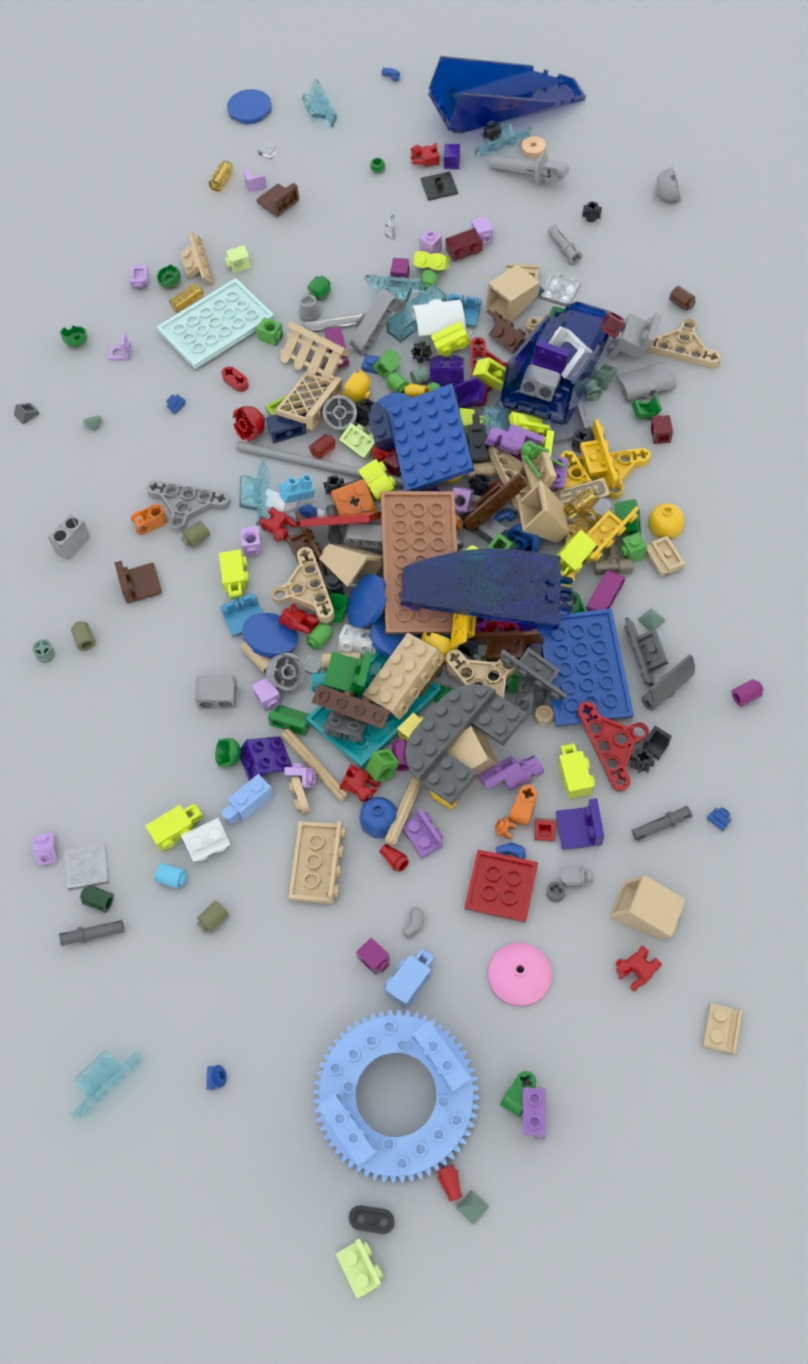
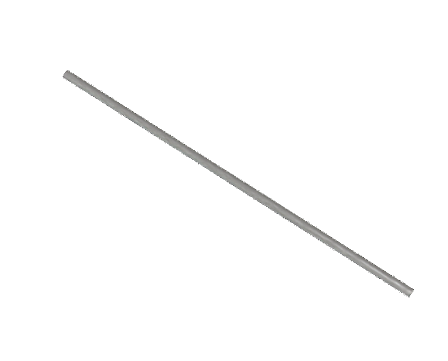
[236,441,628,537]

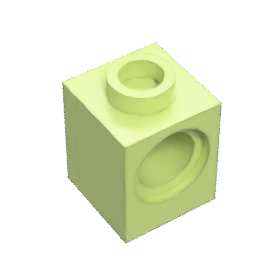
[225,245,251,273]

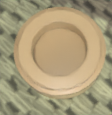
[534,705,554,726]

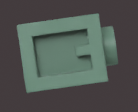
[592,363,618,390]

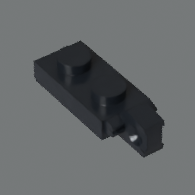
[468,414,488,463]

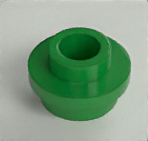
[370,158,385,173]

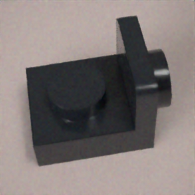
[355,399,374,426]
[457,637,479,660]

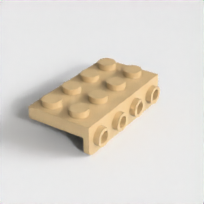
[363,633,444,719]
[288,821,346,904]

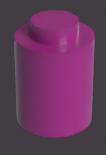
[731,679,763,707]
[392,740,410,771]

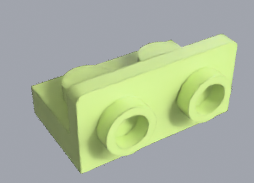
[339,423,377,460]
[336,1238,384,1299]

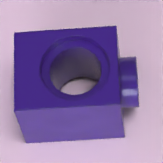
[444,144,460,169]

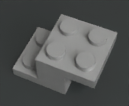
[607,313,662,360]

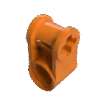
[131,504,168,535]
[509,785,537,827]

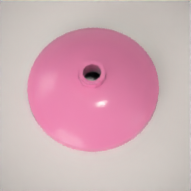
[488,943,552,1007]

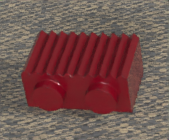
[445,228,482,261]

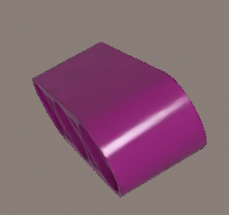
[324,326,349,368]
[586,570,625,611]

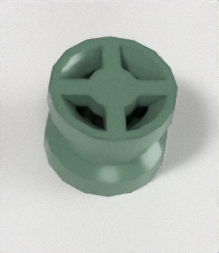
[410,366,430,385]
[581,379,602,402]
[32,640,55,663]

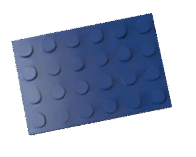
[387,384,475,491]
[536,609,634,727]

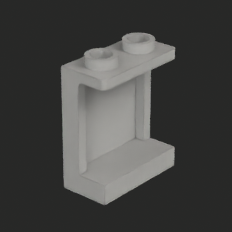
[538,401,590,445]

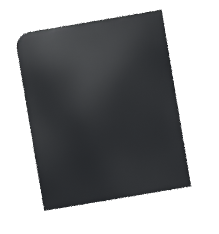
[642,726,672,760]

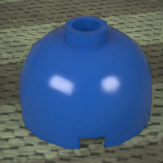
[505,523,542,558]
[359,797,397,838]

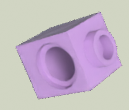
[471,216,493,244]
[419,229,442,254]
[453,486,474,514]
[241,526,263,556]
[252,677,282,711]

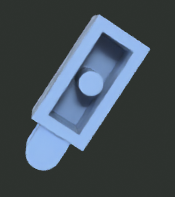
[222,774,274,824]
[385,949,435,1009]

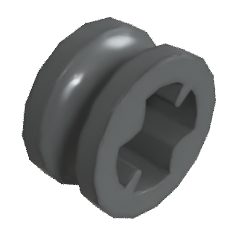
[546,881,565,902]

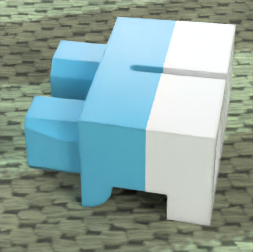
[274,474,315,512]

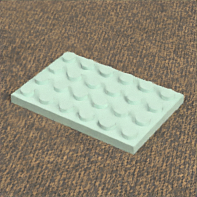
[157,278,275,369]

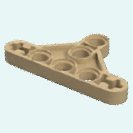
[645,318,721,368]
[487,444,531,511]
[271,547,335,623]
[446,649,517,698]

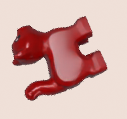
[410,143,440,167]
[259,507,299,542]
[279,603,319,634]
[339,764,381,802]
[615,945,662,992]

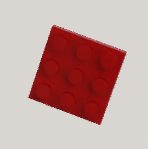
[464,849,538,923]

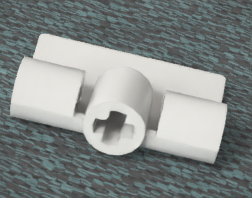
[411,299,466,337]

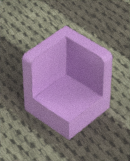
[243,169,267,192]

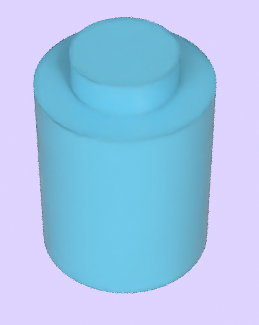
[155,862,188,889]

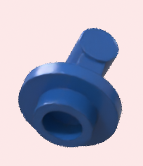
[166,394,186,414]
[299,505,318,518]
[707,807,732,831]
[207,1065,227,1090]

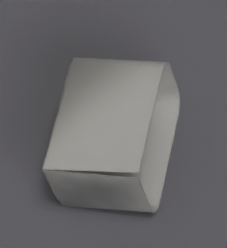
[520,365,561,402]
[48,514,90,560]
[196,675,237,709]

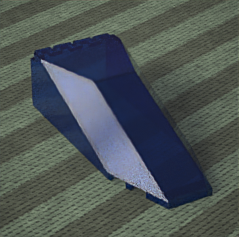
[428,56,586,134]
[500,301,609,425]

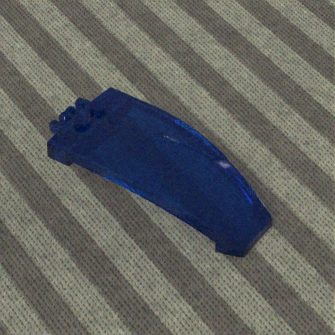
[400,548,573,630]

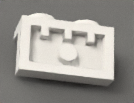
[339,624,376,656]
[181,818,230,862]

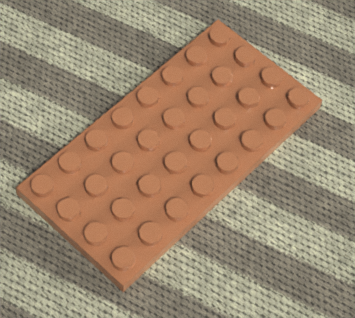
[380,491,459,634]

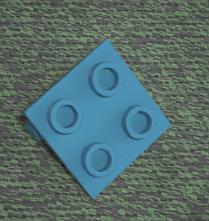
[448,293,482,327]
[220,593,263,637]

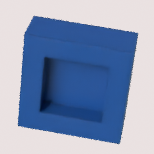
[361,354,379,374]

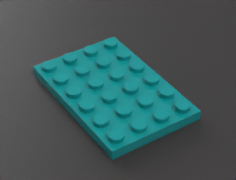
[305,652,442,769]

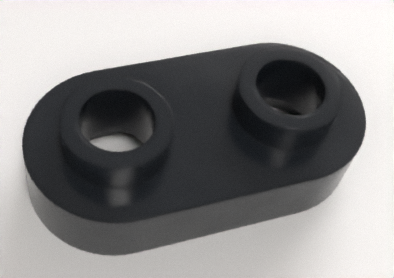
[349,1205,395,1235]

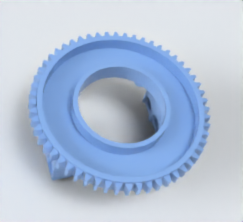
[314,1010,479,1183]

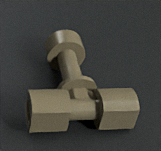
[595,534,633,575]

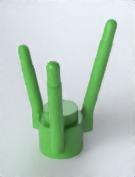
[521,441,565,478]

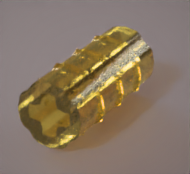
[209,160,233,192]
[169,282,204,313]
[563,488,598,518]

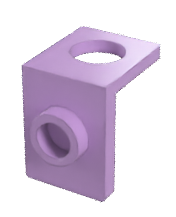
[108,332,132,360]

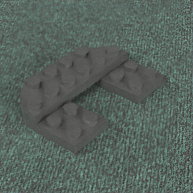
[405,684,528,806]

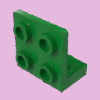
[323,651,373,696]

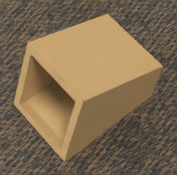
[486,265,540,323]
[518,481,569,543]
[319,544,383,587]
[446,726,500,781]
[610,875,686,939]

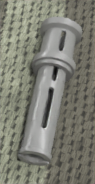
[548,225,582,265]

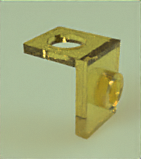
[569,505,602,536]

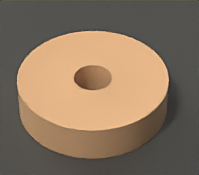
[521,136,546,158]

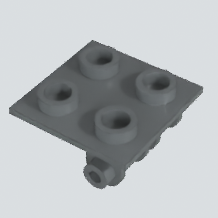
[322,710,368,743]

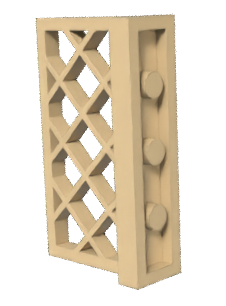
[275,372,342,431]

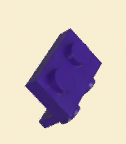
[454,376,487,409]

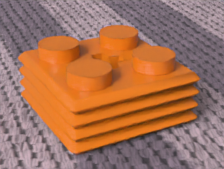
[331,479,377,526]

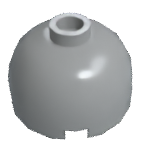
[654,167,681,202]
[322,395,357,430]
[266,653,305,691]

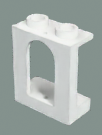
[549,326,595,381]

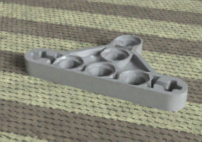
[147,481,230,533]

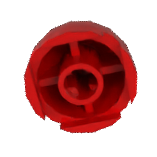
[232,406,265,442]

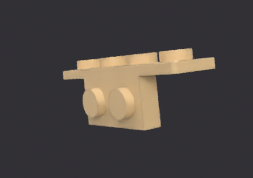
[180,232,214,285]
[520,451,557,489]

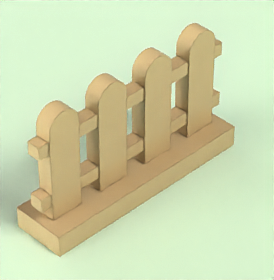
[280,321,351,380]

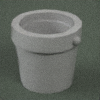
[299,295,321,322]

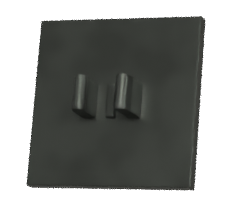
[420,171,458,201]

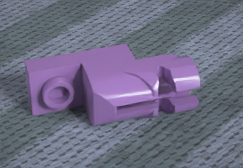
[485,424,544,455]
[478,755,544,791]

